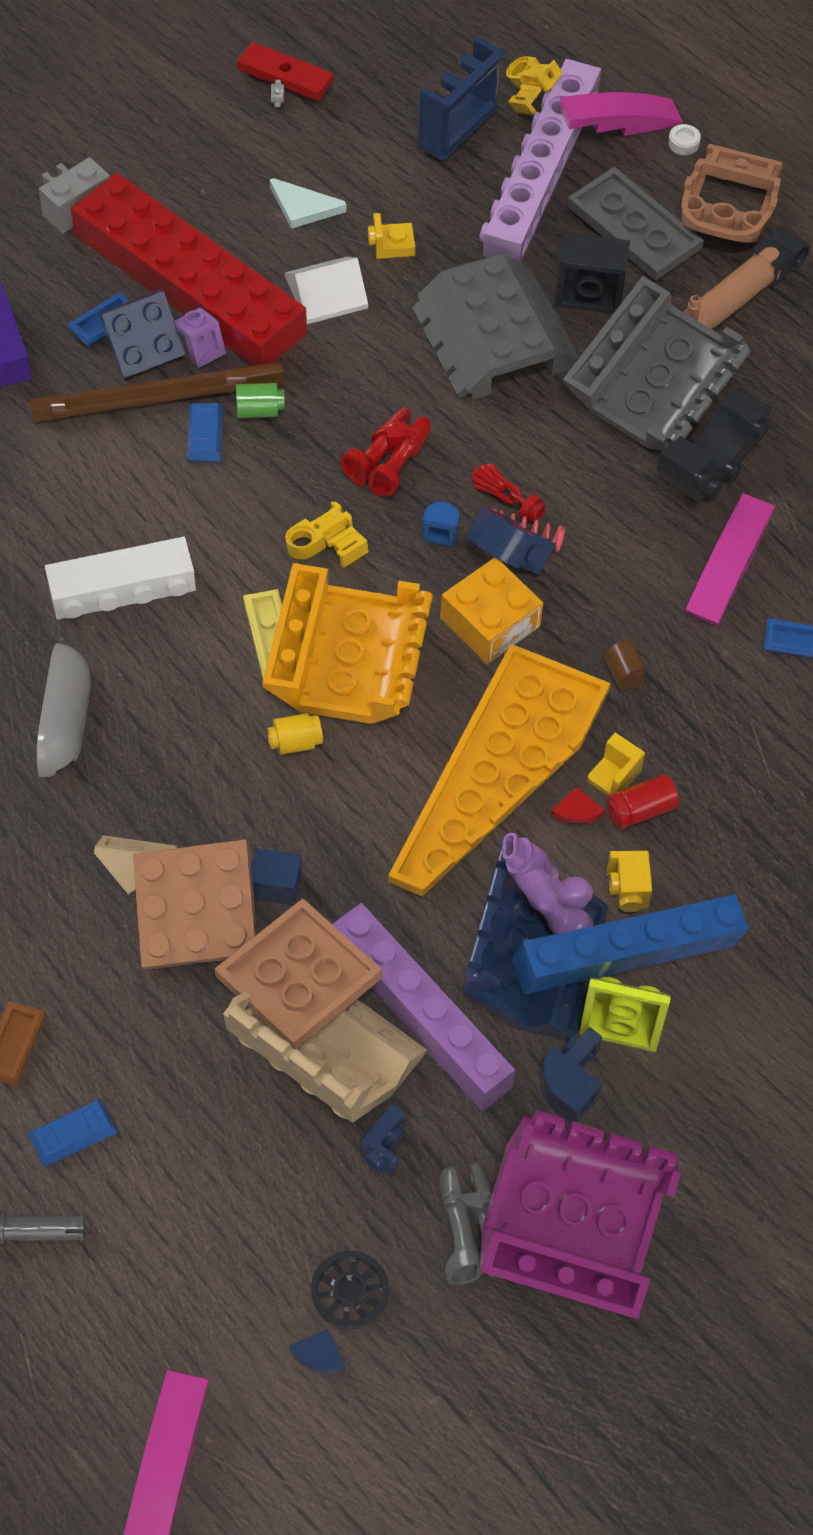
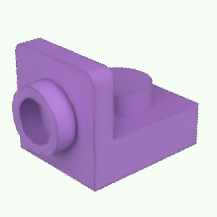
[174,308,226,368]

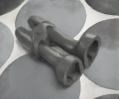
[440,1162,499,1285]

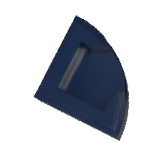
[289,1329,345,1375]

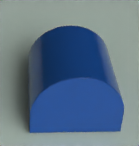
[422,502,459,547]

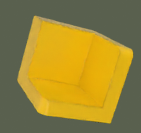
[587,732,645,795]

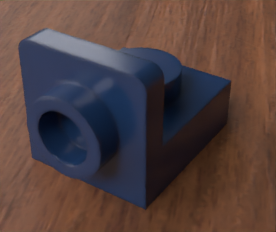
[361,1104,406,1177]

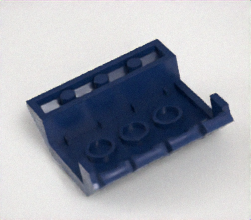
[464,837,609,1042]

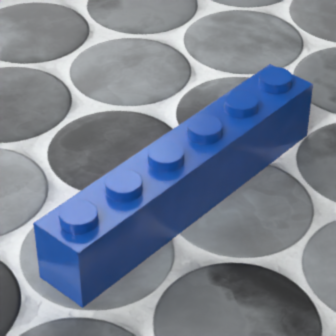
[511,894,749,995]

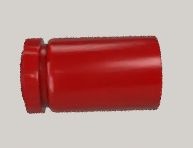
[606,774,679,830]

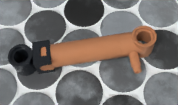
[683,226,811,330]

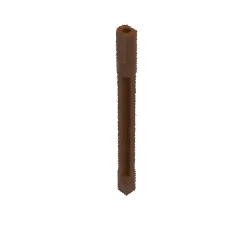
[29,361,284,423]

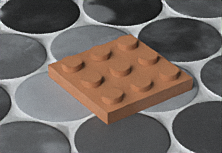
[133,839,257,970]
[214,898,383,1050]

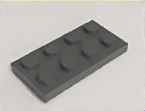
[567,167,704,281]

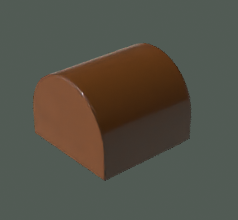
[604,639,645,690]

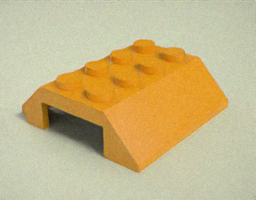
[262,563,433,724]

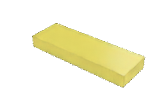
[243,589,282,691]

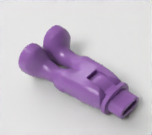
[502,833,593,935]

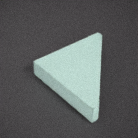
[270,178,346,229]

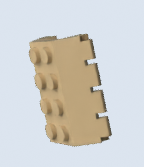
[223,992,427,1123]

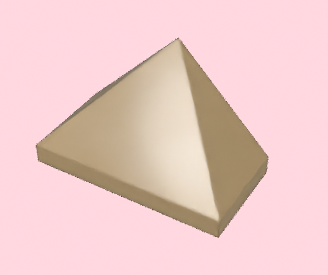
[94,835,177,895]

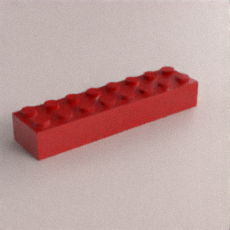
[70,173,307,366]

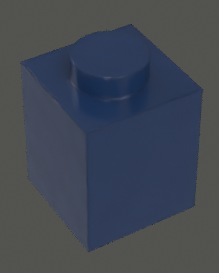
[251,848,302,906]

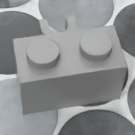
[38,157,110,234]

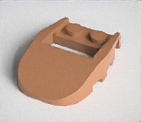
[681,144,782,243]

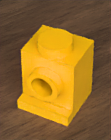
[607,851,652,912]

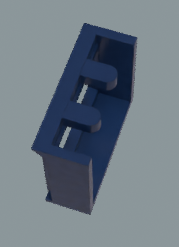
[418,37,506,161]

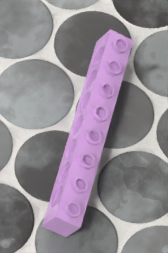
[479,59,601,262]

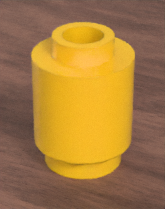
[267,713,323,755]

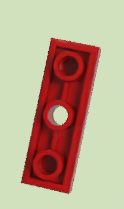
[237,42,334,101]

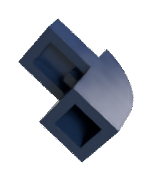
[467,506,555,574]
[541,1027,602,1124]

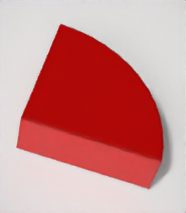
[551,787,605,824]

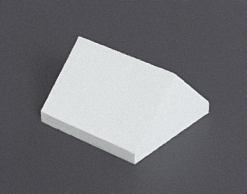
[285,257,368,324]

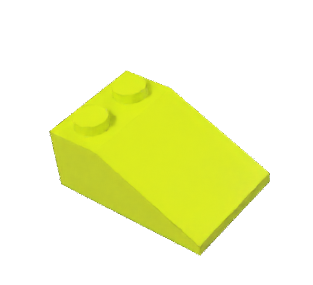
[579,977,671,1052]

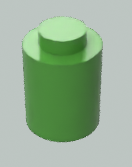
[236,383,285,418]

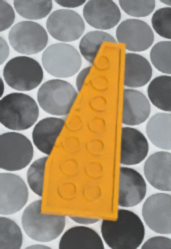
[388,644,610,897]

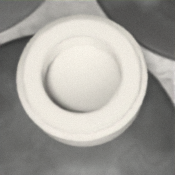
[668,124,701,155]

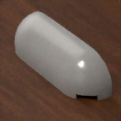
[37,643,92,777]

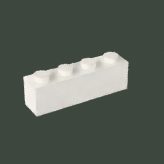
[45,536,196,620]

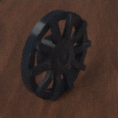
[311,1251,389,1330]

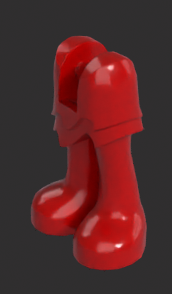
[340,407,431,497]

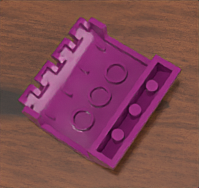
[480,1110,681,1319]

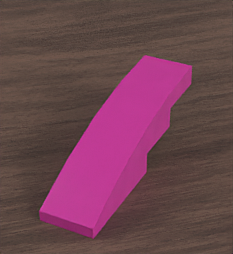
[559,92,683,136]
[685,493,775,626]
[124,1369,210,1535]

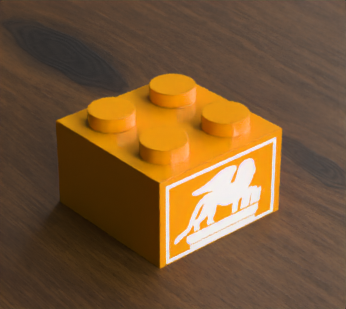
[440,557,543,664]

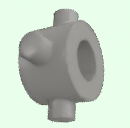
[271,80,284,108]

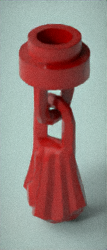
[472,464,547,522]

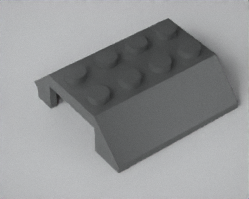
[412,254,580,400]
[563,276,751,450]

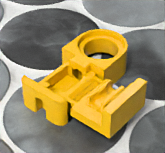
[506,56,563,115]
[285,502,369,568]

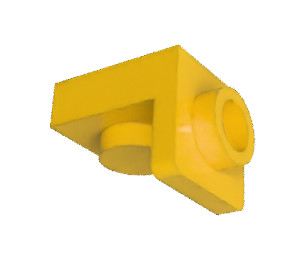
[368,213,415,259]

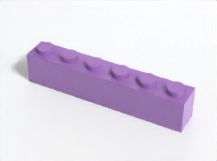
[332,903,515,1112]

